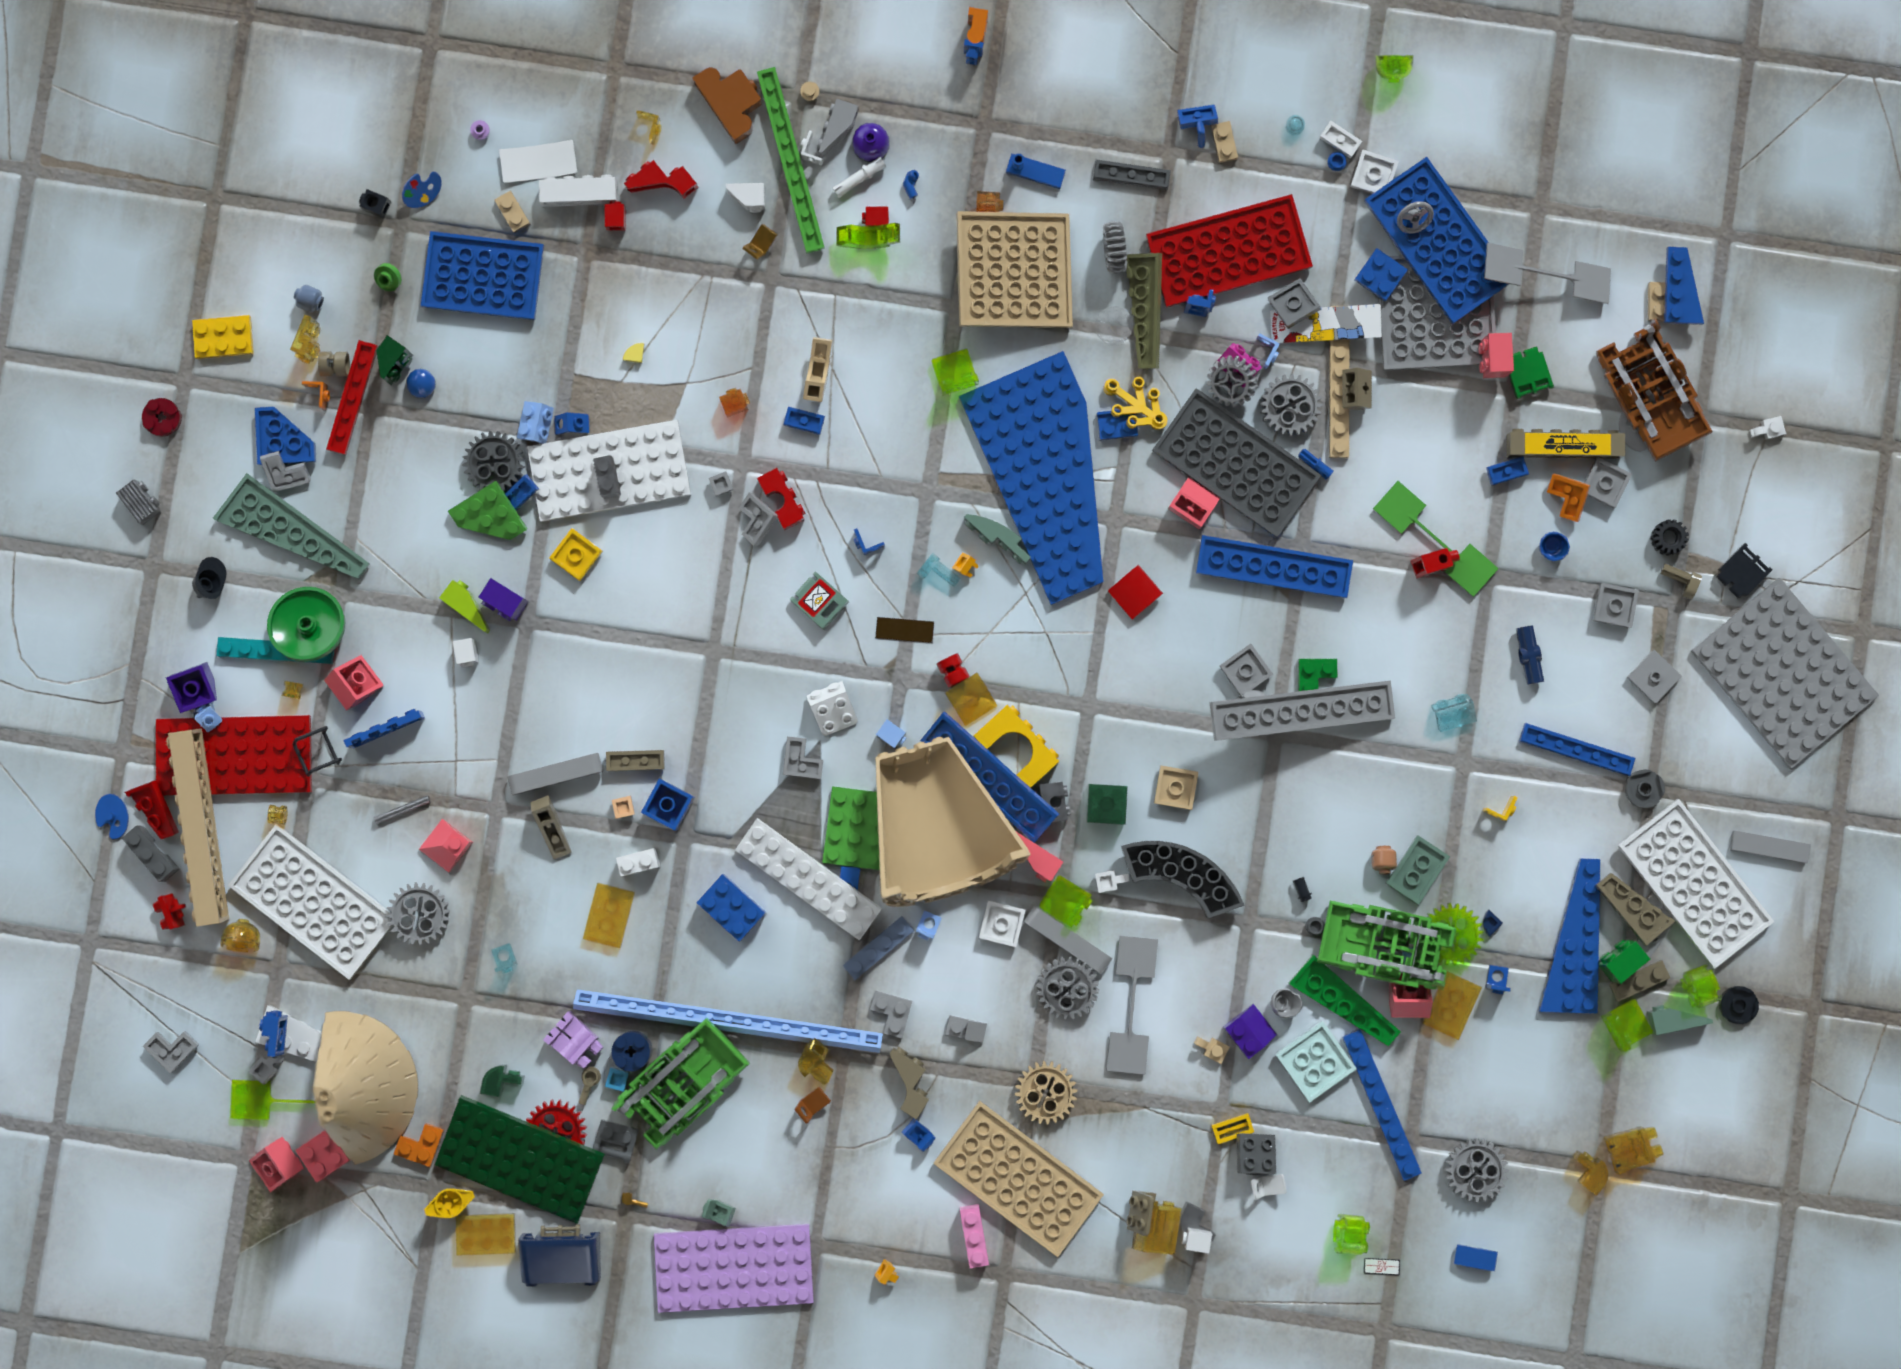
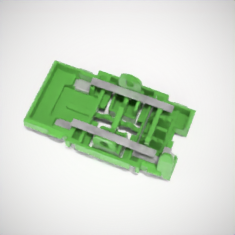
[611,1017,750,1150]

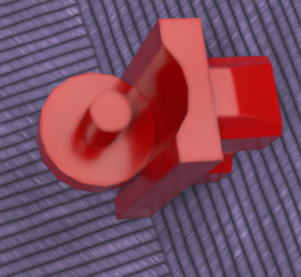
[153,893,187,930]

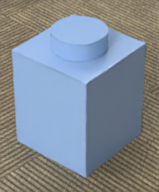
[876,719,907,749]

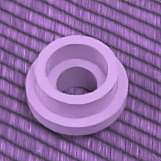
[470,120,490,140]

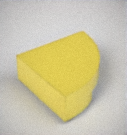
[623,343,645,363]

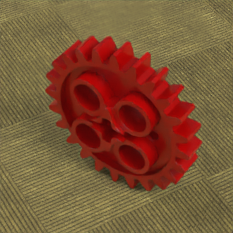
[526,1099,587,1145]

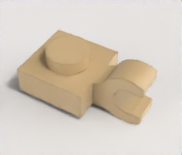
[1194,1036,1230,1064]

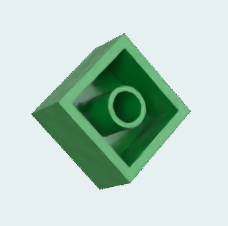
[1599,940,1650,984]

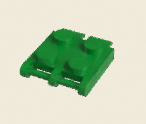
[1509,346,1554,399]

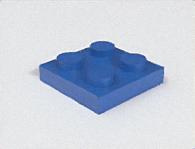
[1354,248,1408,301]

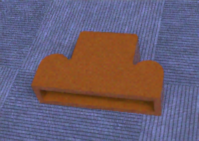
[692,67,762,145]

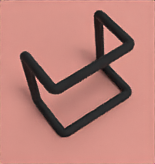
[292,726,342,777]

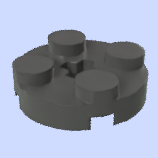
[1625,769,1665,808]

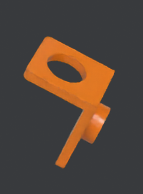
[302,381,330,410]

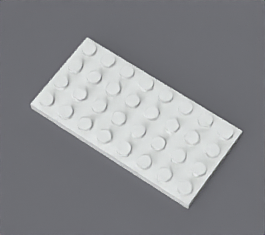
[527,420,691,522]
[1618,799,1774,969]
[228,824,393,980]

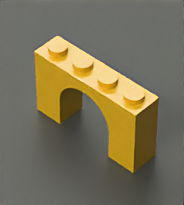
[973,704,1059,788]

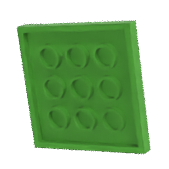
[822,786,880,870]

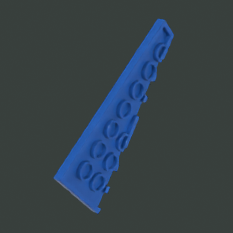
[1539,858,1600,1014]

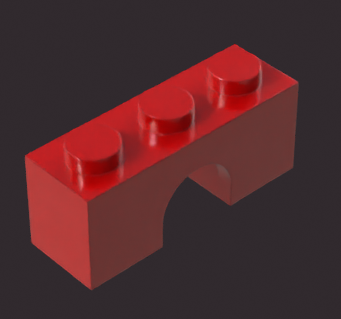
[757,468,806,531]

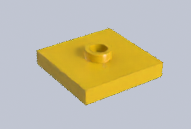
[549,528,603,581]

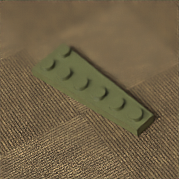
[1126,253,1162,369]

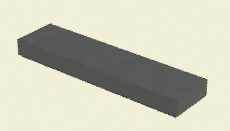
[1093,159,1171,190]

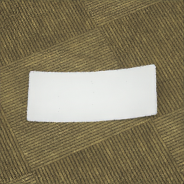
[499,140,577,182]

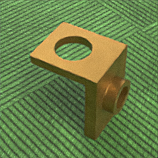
[742,224,777,260]

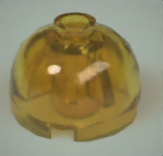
[220,919,260,953]

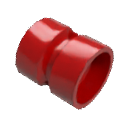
[936,653,970,688]

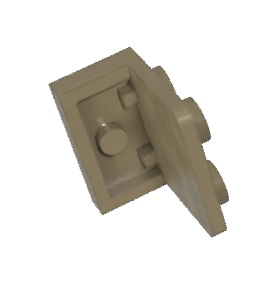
[1127,1190,1156,1236]

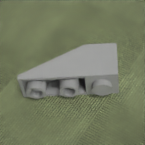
[817,99,859,158]

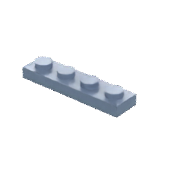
[843,916,914,980]

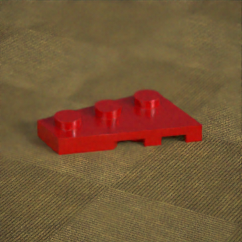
[124,780,179,840]

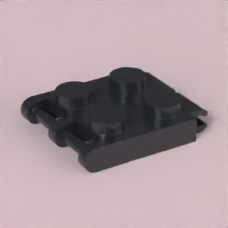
[1716,543,1773,598]

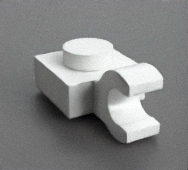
[1749,416,1786,440]
[1095,870,1130,893]

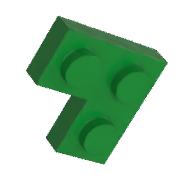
[1298,659,1338,692]

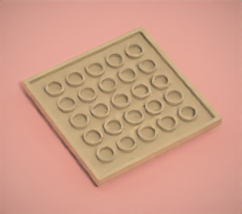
[956,211,1073,328]

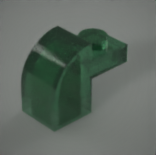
[480,1064,525,1097]

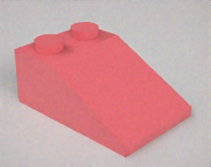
[1016,832,1063,882]

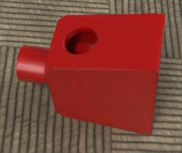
[1411,548,1460,579]

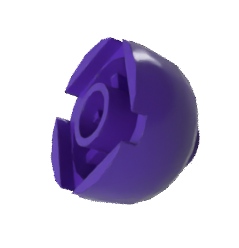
[852,123,890,162]

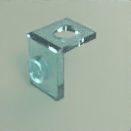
[492,943,518,974]

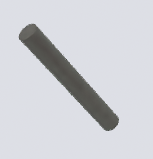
[374,795,431,824]

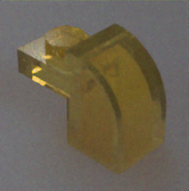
[798,1037,834,1085]
[1572,1151,1608,1196]

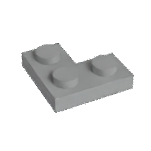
[260,451,310,492]
[739,492,778,546]
[783,736,823,779]
[870,991,912,1039]
[143,1031,199,1073]

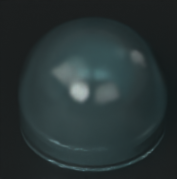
[1285,115,1305,135]

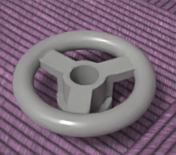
[1397,202,1434,234]

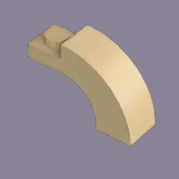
[803,337,832,402]

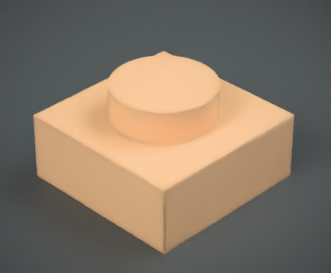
[612,796,635,819]

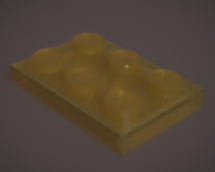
[583,883,635,948]
[1422,971,1482,1040]
[456,1213,516,1255]

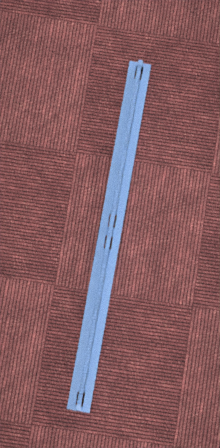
[573,990,883,1053]

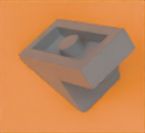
[945,1015,987,1043]

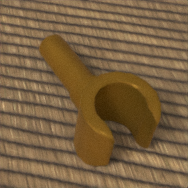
[622,1193,648,1208]

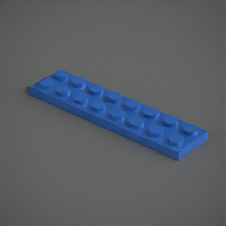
[1196,535,1353,598]
[920,712,1059,843]

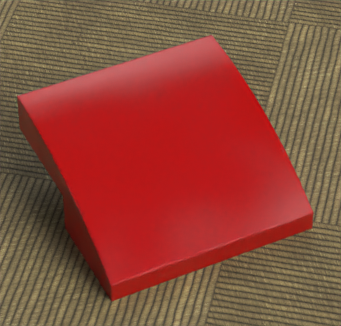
[1108,564,1163,620]

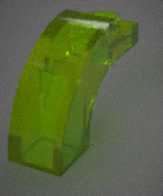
[836,223,900,249]

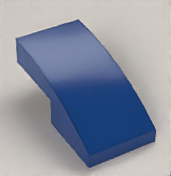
[1454,1244,1498,1271]

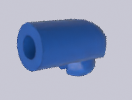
[903,170,919,199]

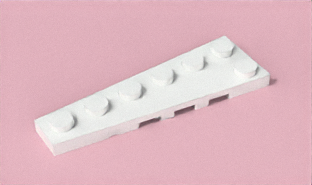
[255,1005,322,1062]

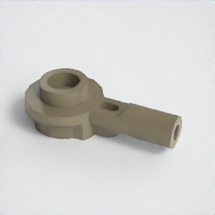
[578,1066,601,1105]

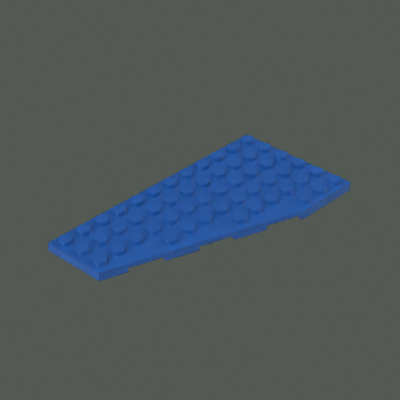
[959,351,1104,605]

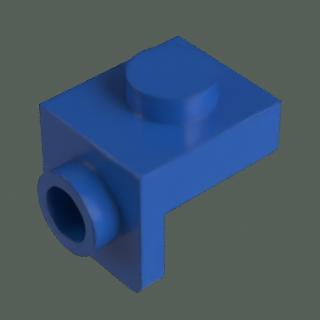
[902,1118,936,1152]

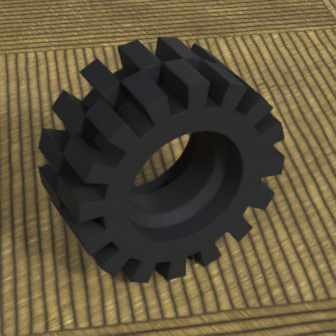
[1651,519,1689,556]

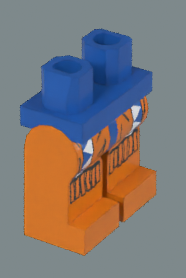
[964,7,988,65]

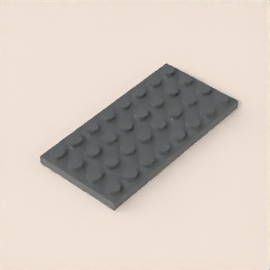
[1152,388,1321,538]

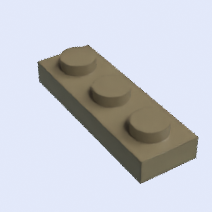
[606,750,665,771]
[1609,960,1670,1002]

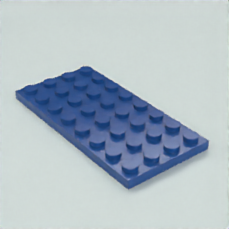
[1364,157,1510,324]

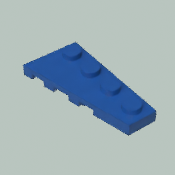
[1664,246,1704,325]
[343,709,425,749]

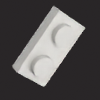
[1319,121,1362,158]

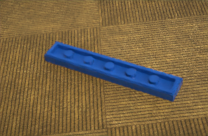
[1519,723,1636,776]

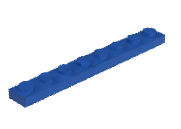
[1342,1029,1422,1181]

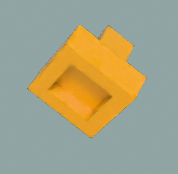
[952,552,978,577]
[874,1259,899,1285]

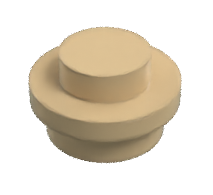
[800,82,819,101]

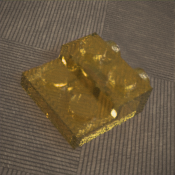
[290,314,321,364]

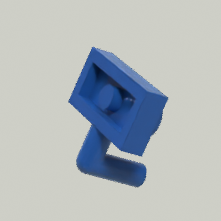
[1177,104,1218,148]

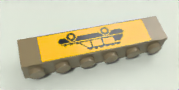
[1507,429,1625,459]

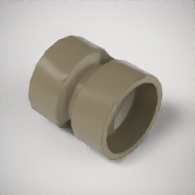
[318,352,350,376]

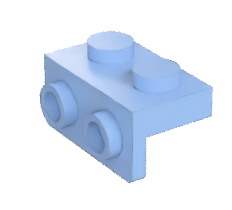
[517,401,554,444]

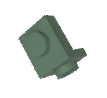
[702,1199,736,1227]

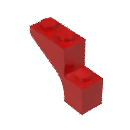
[624,160,698,199]

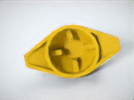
[424,1188,474,1218]

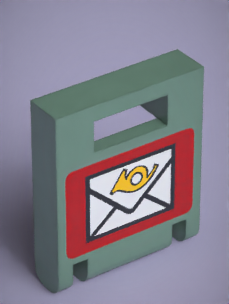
[790,571,849,630]

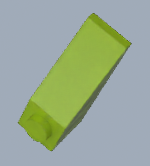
[439,580,490,633]

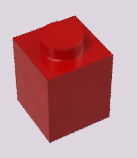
[605,201,626,231]
[862,206,889,230]

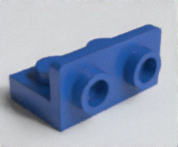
[1184,289,1216,317]

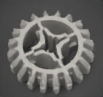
[1103,221,1127,273]
[1207,355,1258,407]

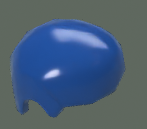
[406,369,436,398]
[1539,531,1570,561]

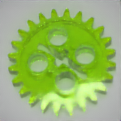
[1427,903,1484,966]

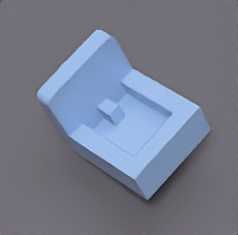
[194,703,222,732]

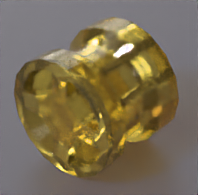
[281,681,304,699]
[267,805,288,825]

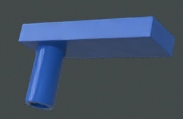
[1006,153,1066,189]

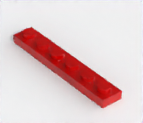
[326,340,378,455]

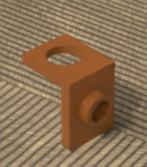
[794,1087,831,1124]

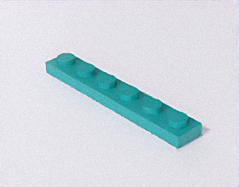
[216,637,334,664]

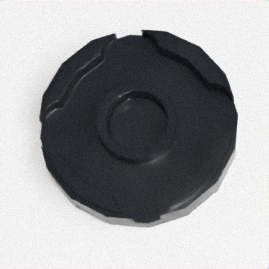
[1719,986,1759,1024]

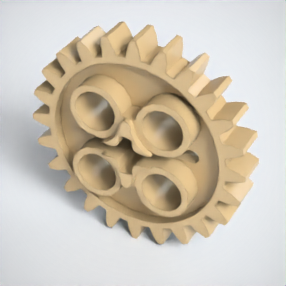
[1014,1060,1077,1124]

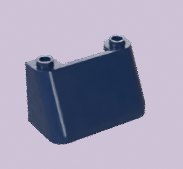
[518,1232,601,1287]

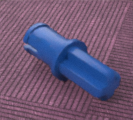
[1298,449,1334,480]

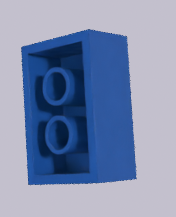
[696,874,767,942]

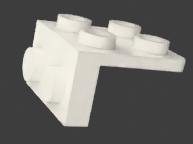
[807,681,858,736]

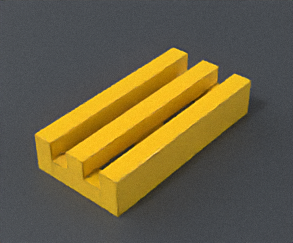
[1211,1113,1254,1144]

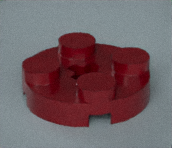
[142,398,182,437]

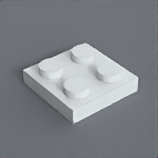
[1350,150,1399,194]
[979,900,1025,947]

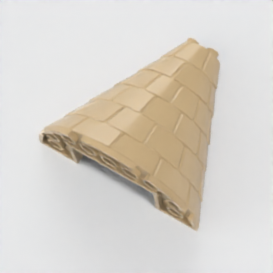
[313,1011,418,1165]

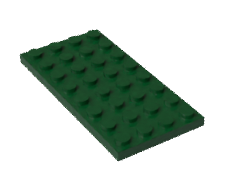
[435,1095,605,1224]

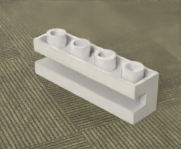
[539,175,618,207]

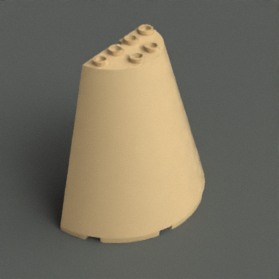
[875,737,1031,907]

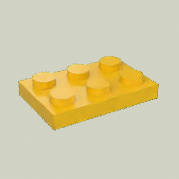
[192,315,254,359]

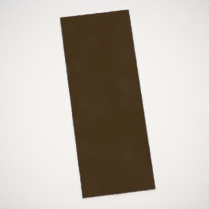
[875,617,934,643]

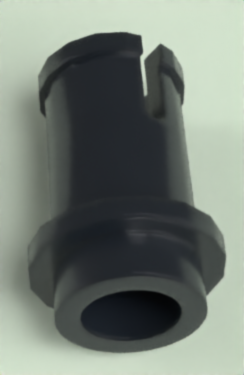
[1293,877,1312,902]

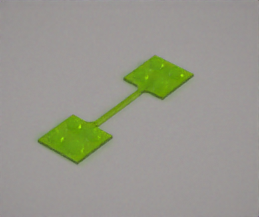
[230,1080,316,1120]

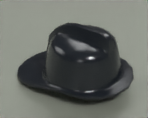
[192,557,227,599]

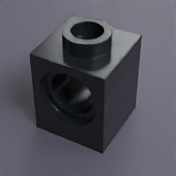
[359,189,391,219]

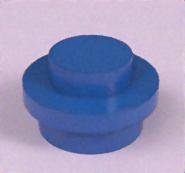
[1327,152,1347,171]

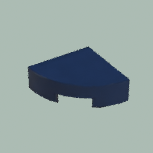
[1483,909,1503,937]

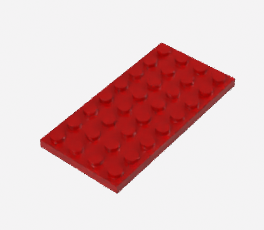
[1146,194,1313,308]
[156,715,312,796]

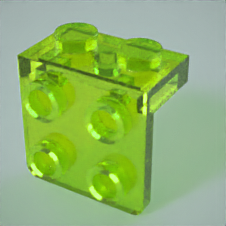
[1039,875,1093,928]

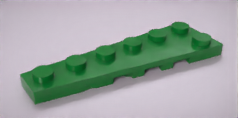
[1288,955,1401,1046]

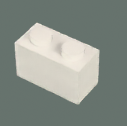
[616,848,661,877]

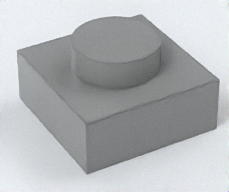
[709,471,734,497]

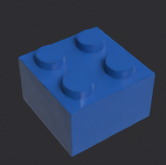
[641,778,695,831]

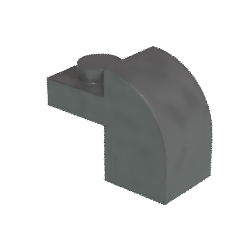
[1179,1201,1216,1242]

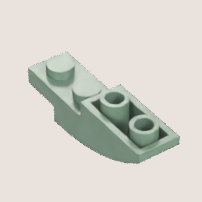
[964,514,1031,564]

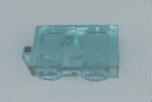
[1431,694,1477,732]

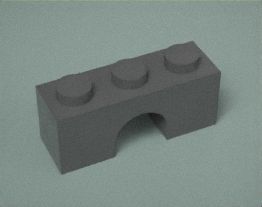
[122,825,180,882]

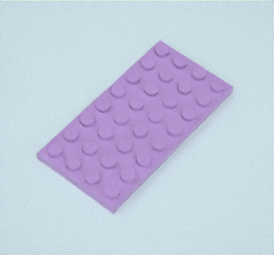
[654,1224,814,1313]

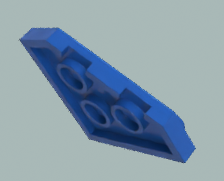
[255,407,316,466]

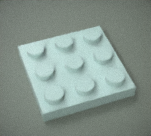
[1275,1021,1356,1103]

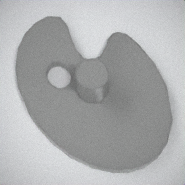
[1618,410,1647,451]

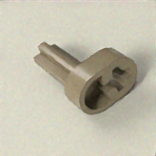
[1660,564,1702,600]

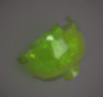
[1375,55,1414,83]

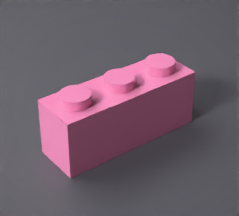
[960,1204,989,1268]

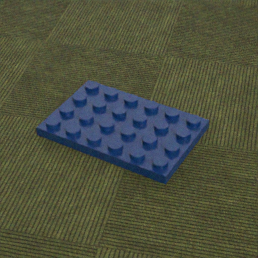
[421,231,544,320]

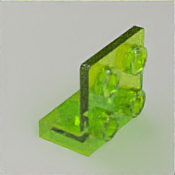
[931,349,979,396]
[1601,999,1653,1052]

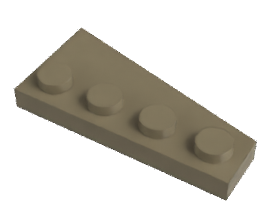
[1595,873,1675,946]

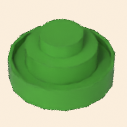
[374,263,402,292]

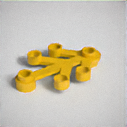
[1103,377,1168,430]

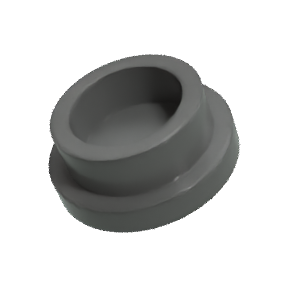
[1305,917,1325,936]

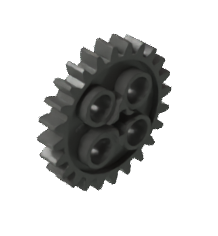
[462,431,525,492]

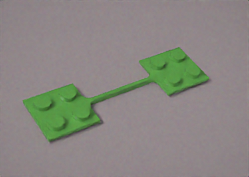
[1373,481,1499,597]

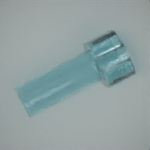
[916,553,961,587]

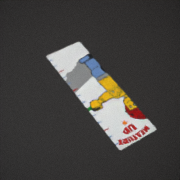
[1270,304,1382,343]

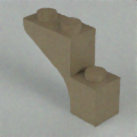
[890,1047,929,1119]

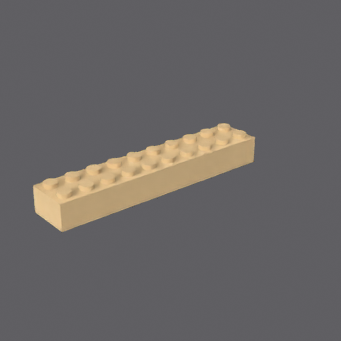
[167,729,229,926]

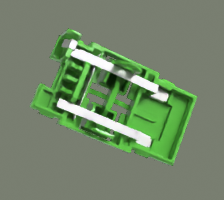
[1317,900,1456,990]

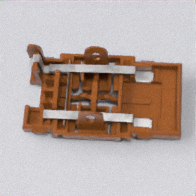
[1596,318,1713,462]

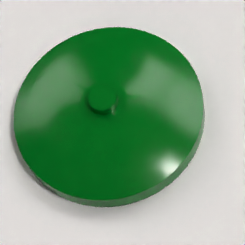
[267,587,346,662]

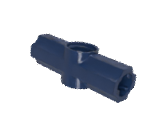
[1516,625,1544,685]

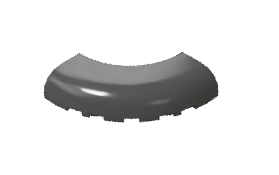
[1121,841,1245,918]

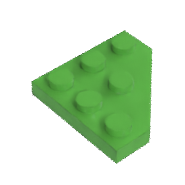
[448,481,528,540]

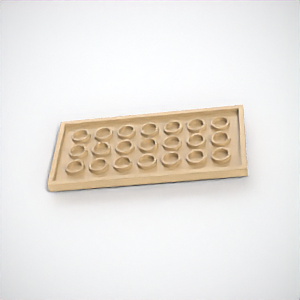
[933,1100,1104,1257]

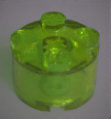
[1680,964,1722,1009]
[1333,1214,1370,1255]

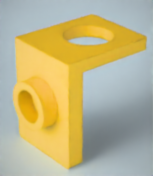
[1482,796,1518,821]

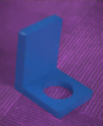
[555,412,589,435]
[853,528,885,555]
[1486,965,1511,994]

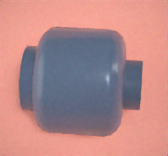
[293,285,324,313]

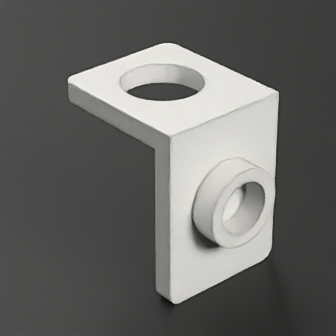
[800,130,823,166]
[1251,1174,1287,1199]

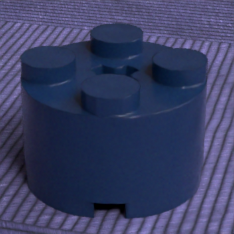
[611,1031,653,1071]

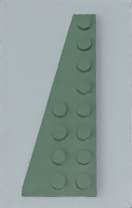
[213,473,370,579]

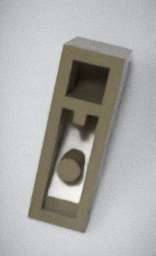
[531,795,572,859]

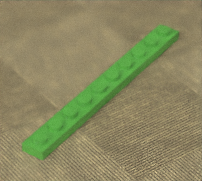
[757,67,825,254]

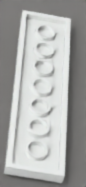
[735,818,882,940]

